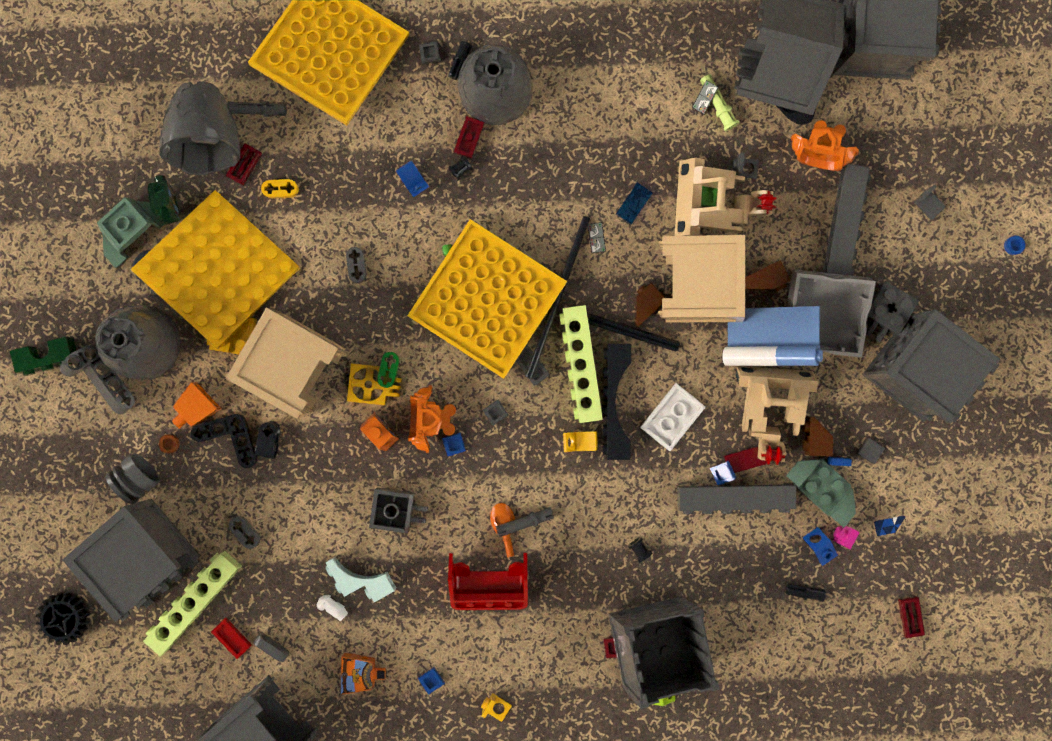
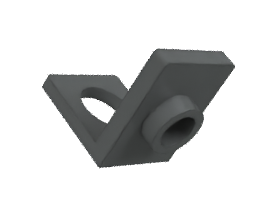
[732,153,759,179]
[913,185,946,220]

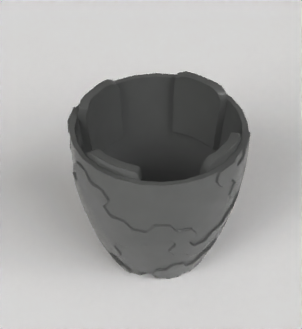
[457,44,532,125]
[159,81,240,175]
[95,305,181,380]

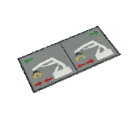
[692,80,719,114]
[588,222,606,254]

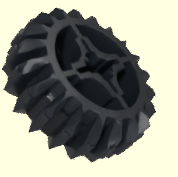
[35,592,91,645]

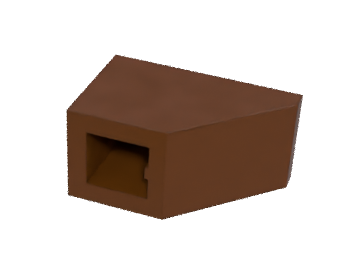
[802,417,833,456]

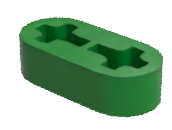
[377,352,400,388]

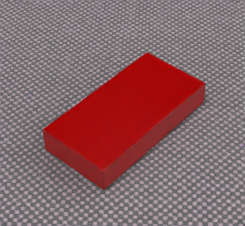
[211,618,252,659]

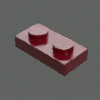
[453,116,485,160]

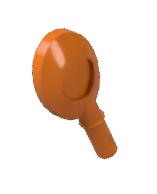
[490,503,515,557]

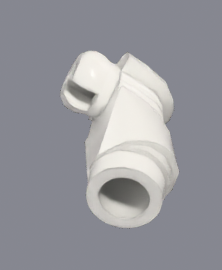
[317,595,348,621]

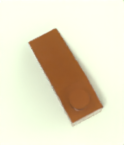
[745,260,791,292]

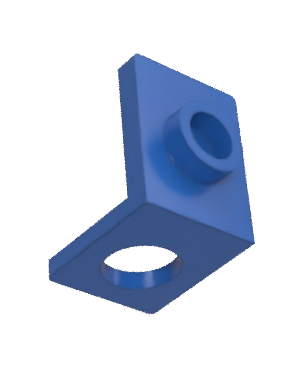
[396,161,429,197]
[803,527,838,566]

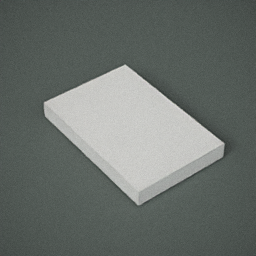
[640,383,706,451]

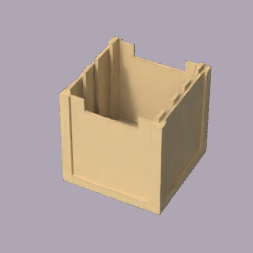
[658,235,745,323]
[225,307,347,419]

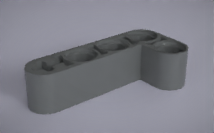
[60,345,135,414]

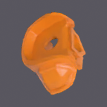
[791,120,859,171]
[408,385,456,453]

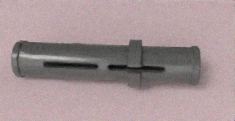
[227,101,287,117]
[495,507,554,538]

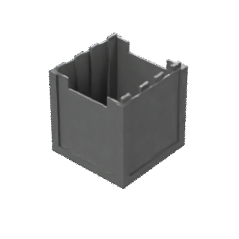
[734,0,844,115]
[833,0,941,80]
[862,309,1000,424]
[62,499,201,622]
[608,596,720,709]
[196,675,318,741]

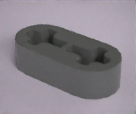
[346,247,367,284]
[229,516,261,549]
[253,633,289,662]

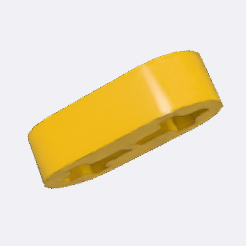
[261,179,299,199]

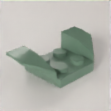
[97,197,172,269]
[786,459,856,528]

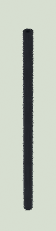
[525,216,590,379]

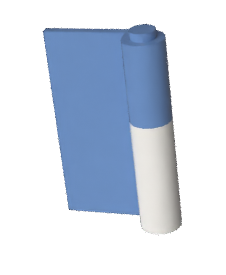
[723,306,823,366]

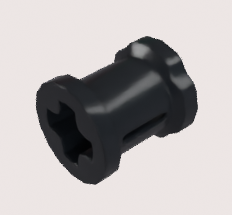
[448,155,473,181]
[628,537,653,563]

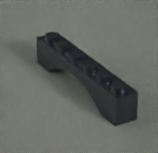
[602,344,631,460]

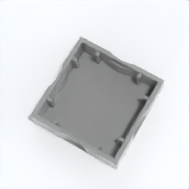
[786,269,876,357]

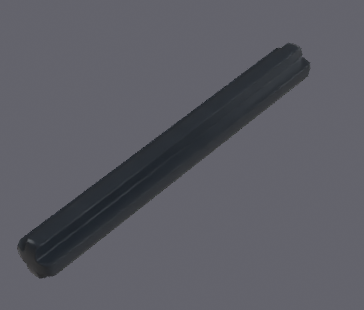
[588,314,680,352]

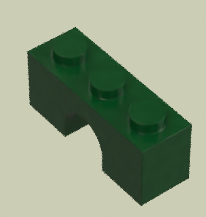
[10,337,76,376]

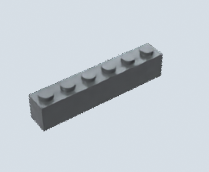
[823,164,871,276]
[677,484,796,514]

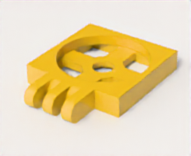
[347,363,402,405]

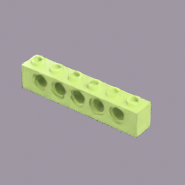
[559,305,603,423]
[143,551,242,657]

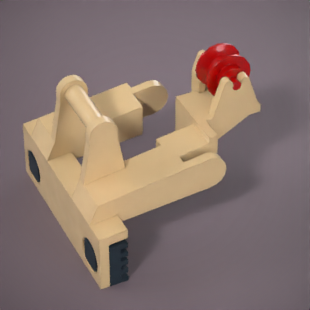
[675,158,777,236]
[735,366,818,465]

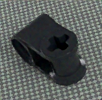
[255,421,280,459]

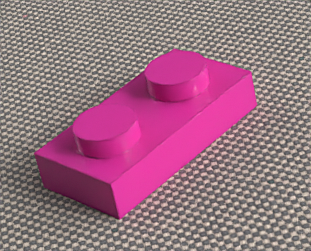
[833,526,860,550]

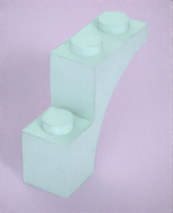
[326,556,396,602]

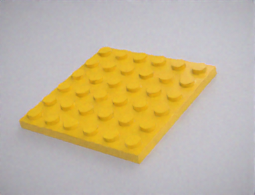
[248,0,409,126]
[131,190,300,349]
[407,219,567,379]

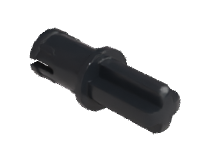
[448,41,472,80]
[786,583,826,602]

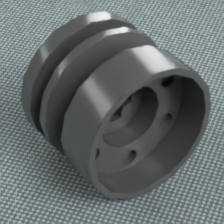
[105,452,160,504]

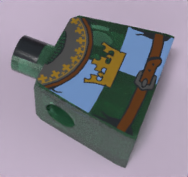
[148,175,181,225]

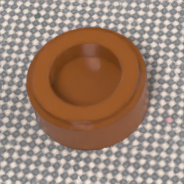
[159,434,180,454]

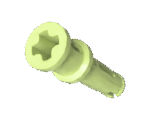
[700,74,740,131]

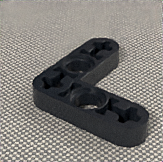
[190,414,257,468]

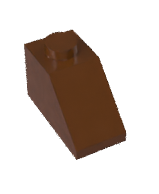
[634,283,665,327]

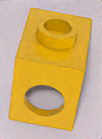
[563,431,598,452]
[481,693,512,722]

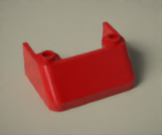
[448,553,528,610]

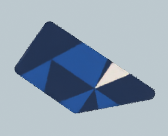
[874,516,905,536]

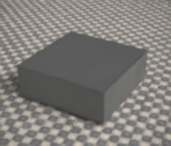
[419,41,441,65]
[482,400,508,426]
[857,438,885,464]

